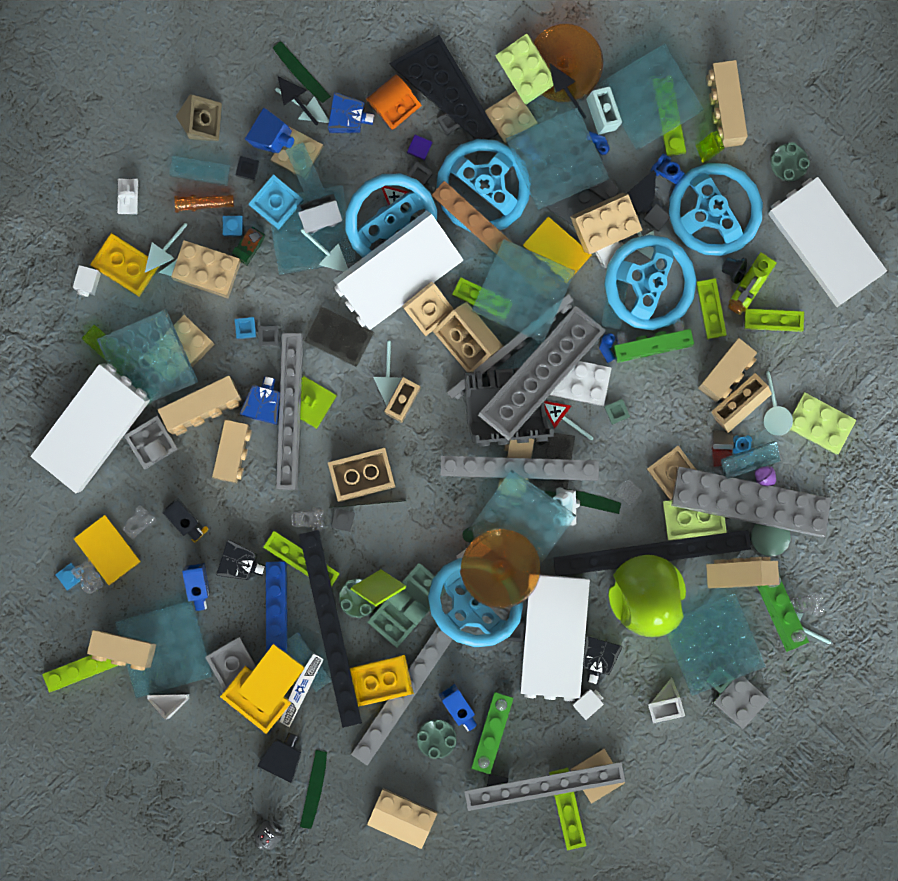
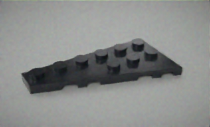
[389,35,498,140]

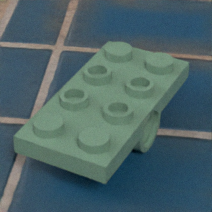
[368,563,446,648]

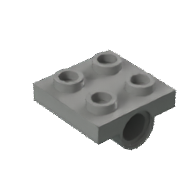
[124,416,178,469]

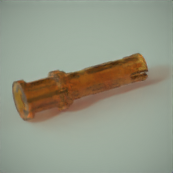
[174,195,234,213]

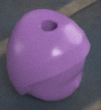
[754,466,776,486]

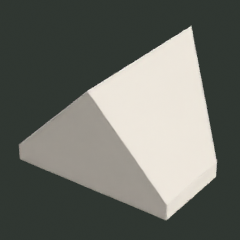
[648,677,685,723]
[147,694,189,719]

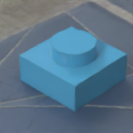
[223,216,243,236]
[235,317,257,339]
[55,563,84,590]

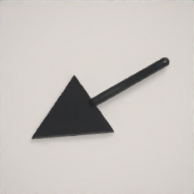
[549,63,586,119]
[278,76,318,125]

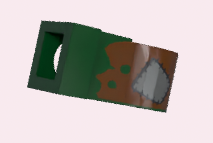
[231,226,266,266]

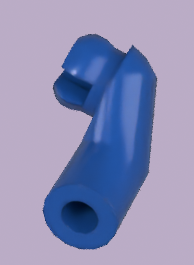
[585,131,610,155]
[599,333,616,363]

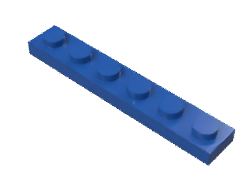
[266,562,287,653]

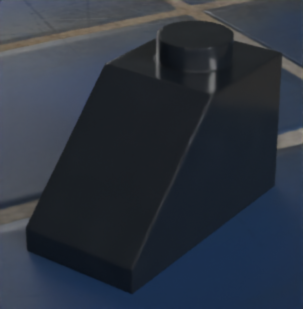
[626,170,656,216]

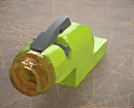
[727,252,777,315]

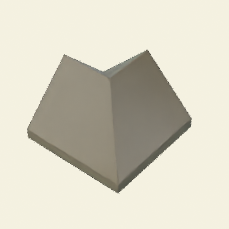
[176,95,222,141]

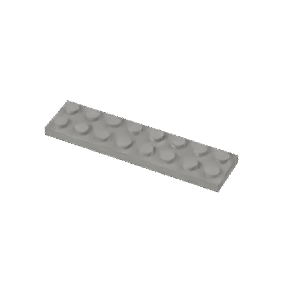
[478,306,606,441]
[671,467,831,538]

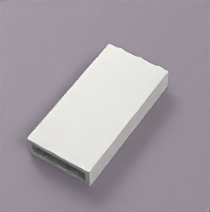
[768,177,887,307]
[333,211,463,330]
[31,363,150,493]
[520,574,590,701]

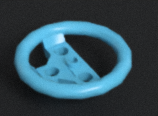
[436,139,531,232]
[669,163,763,256]
[345,173,437,258]
[604,234,697,331]
[428,557,523,647]

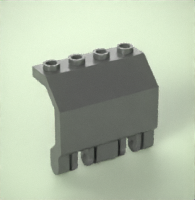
[464,368,554,447]

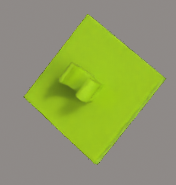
[300,376,337,429]
[351,569,406,606]

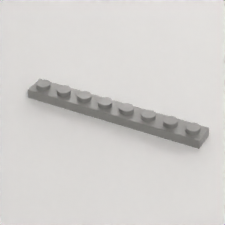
[447,294,573,400]
[276,333,303,490]
[440,456,599,481]
[351,626,453,766]
[464,762,625,811]

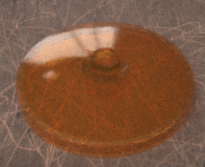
[534,24,603,102]
[461,529,541,608]

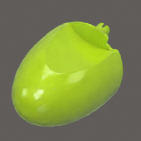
[608,555,686,637]

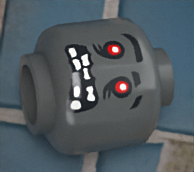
[253,820,283,850]

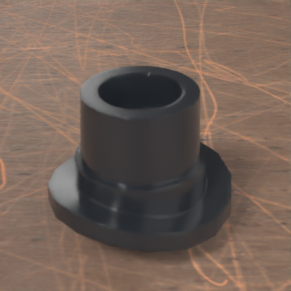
[722,257,747,284]

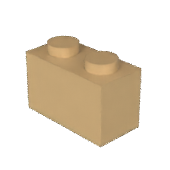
[384,377,421,423]

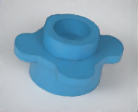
[733,435,752,455]

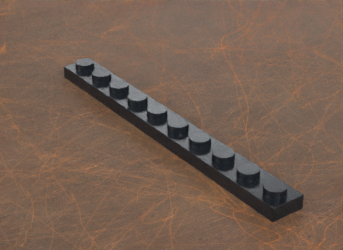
[299,530,362,728]
[553,530,751,576]

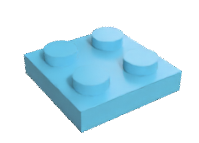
[248,175,304,230]

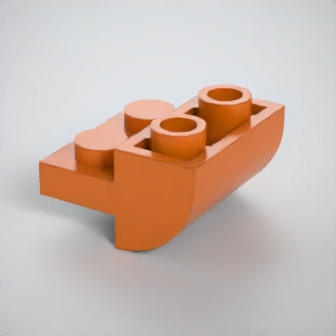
[366,74,422,130]

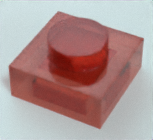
[711,447,734,467]

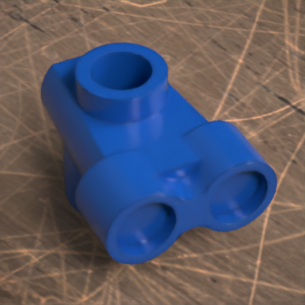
[650,153,685,184]

